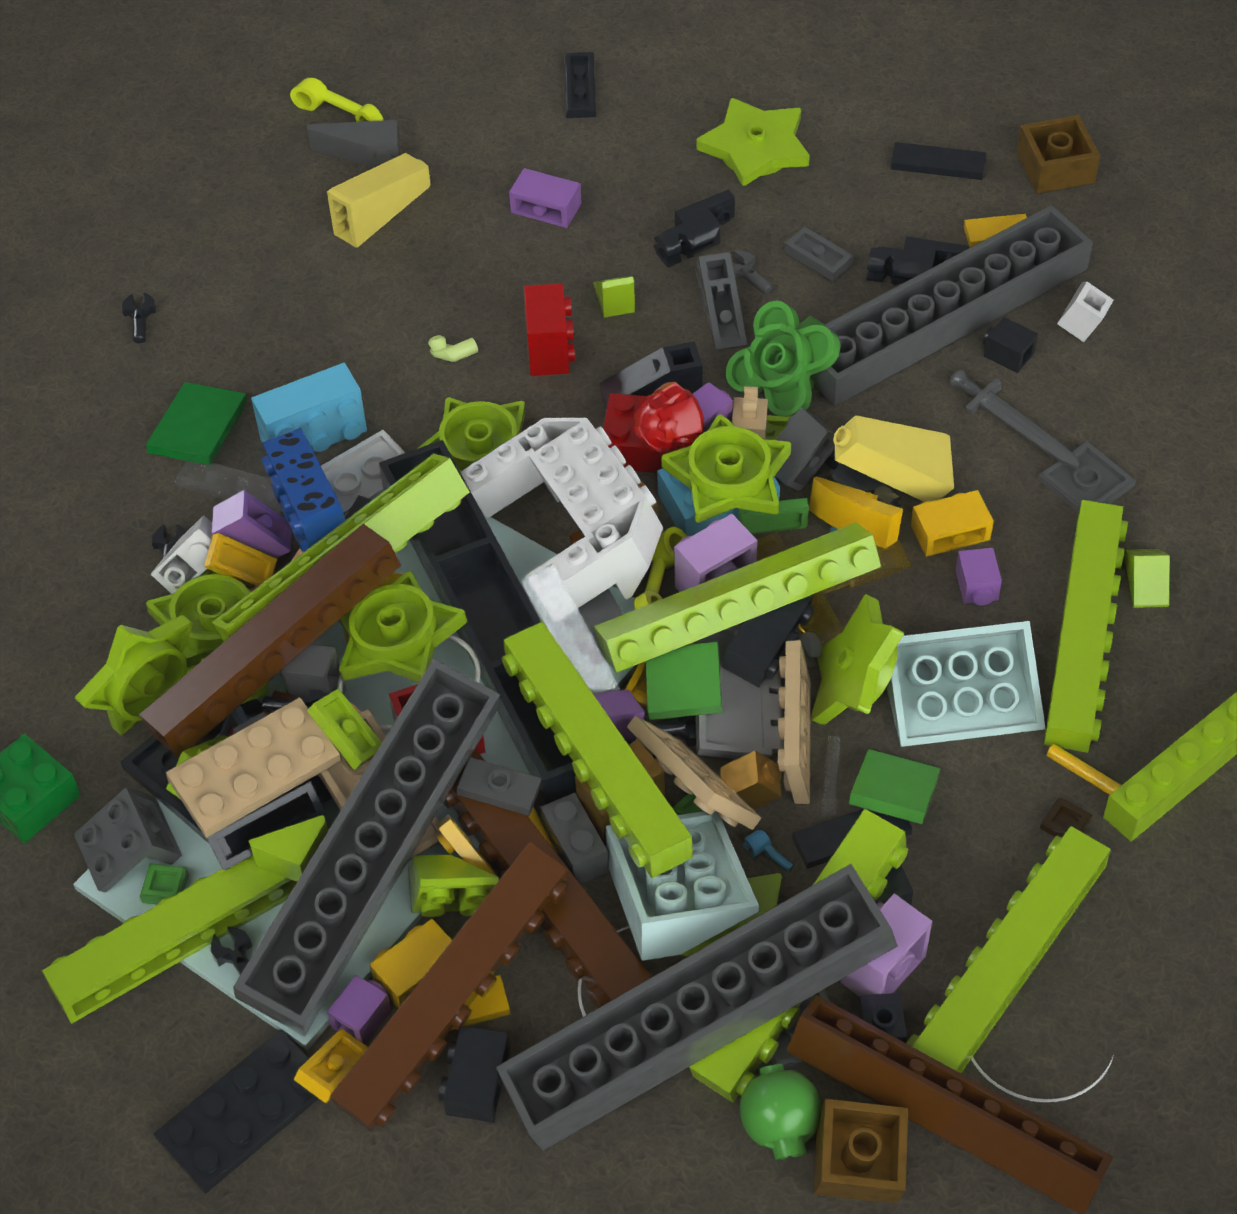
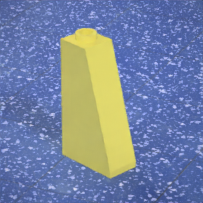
[327,153,431,248]
[833,415,954,502]

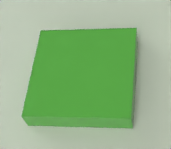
[646,642,723,720]
[849,749,941,824]

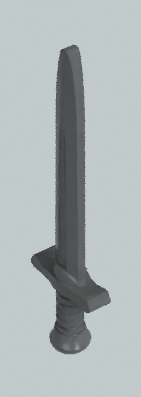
[950,370,1080,469]

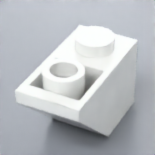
[1057,282,1114,342]
[151,515,213,594]

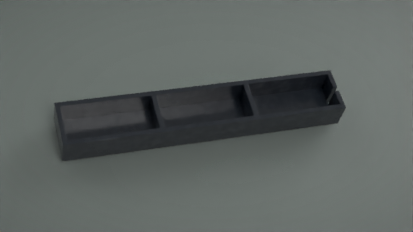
[379,440,576,804]

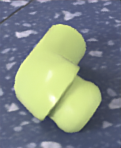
[428,335,478,362]

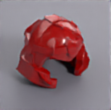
[633,382,704,454]

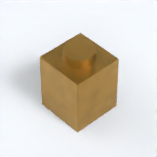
[720,750,782,810]

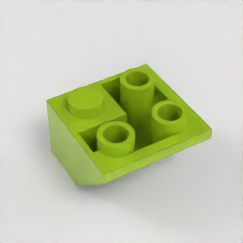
[408,855,499,917]

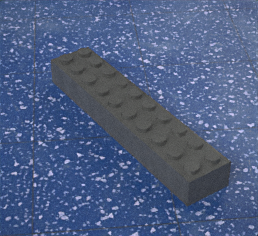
[810,205,1093,407]
[233,659,500,1036]
[496,864,898,1151]

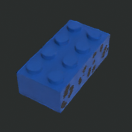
[261,428,346,553]

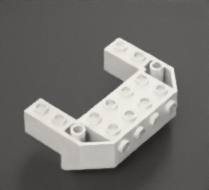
[460,418,663,623]

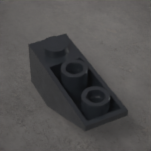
[599,341,703,410]
[721,594,816,688]

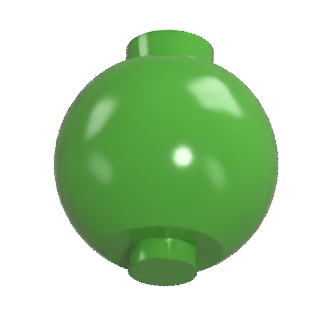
[739,1064,822,1161]

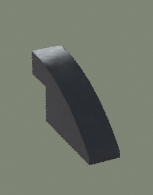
[207,774,332,871]

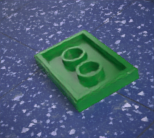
[146,382,247,465]

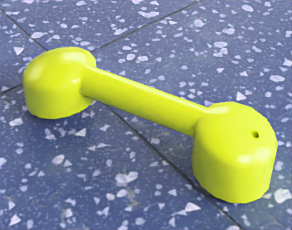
[290,78,383,122]
[633,527,687,610]

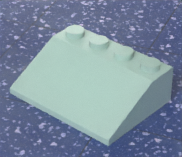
[886,621,1046,747]
[606,811,759,961]

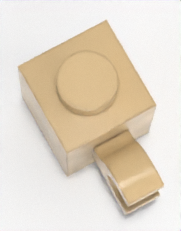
[732,386,768,439]

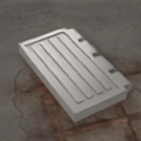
[694,625,784,759]

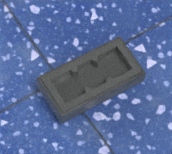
[457,757,542,816]

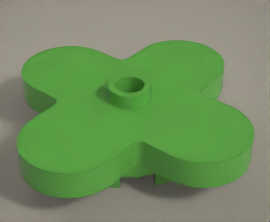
[726,301,840,417]

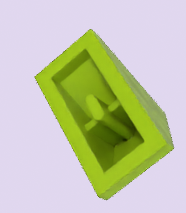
[593,276,635,318]
[1124,549,1170,608]
[249,815,328,882]

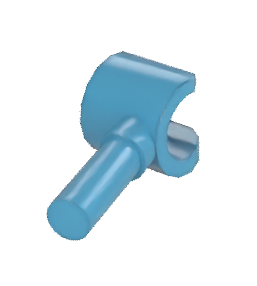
[743,830,794,872]

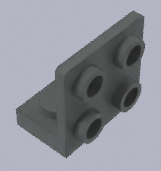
[75,787,182,892]

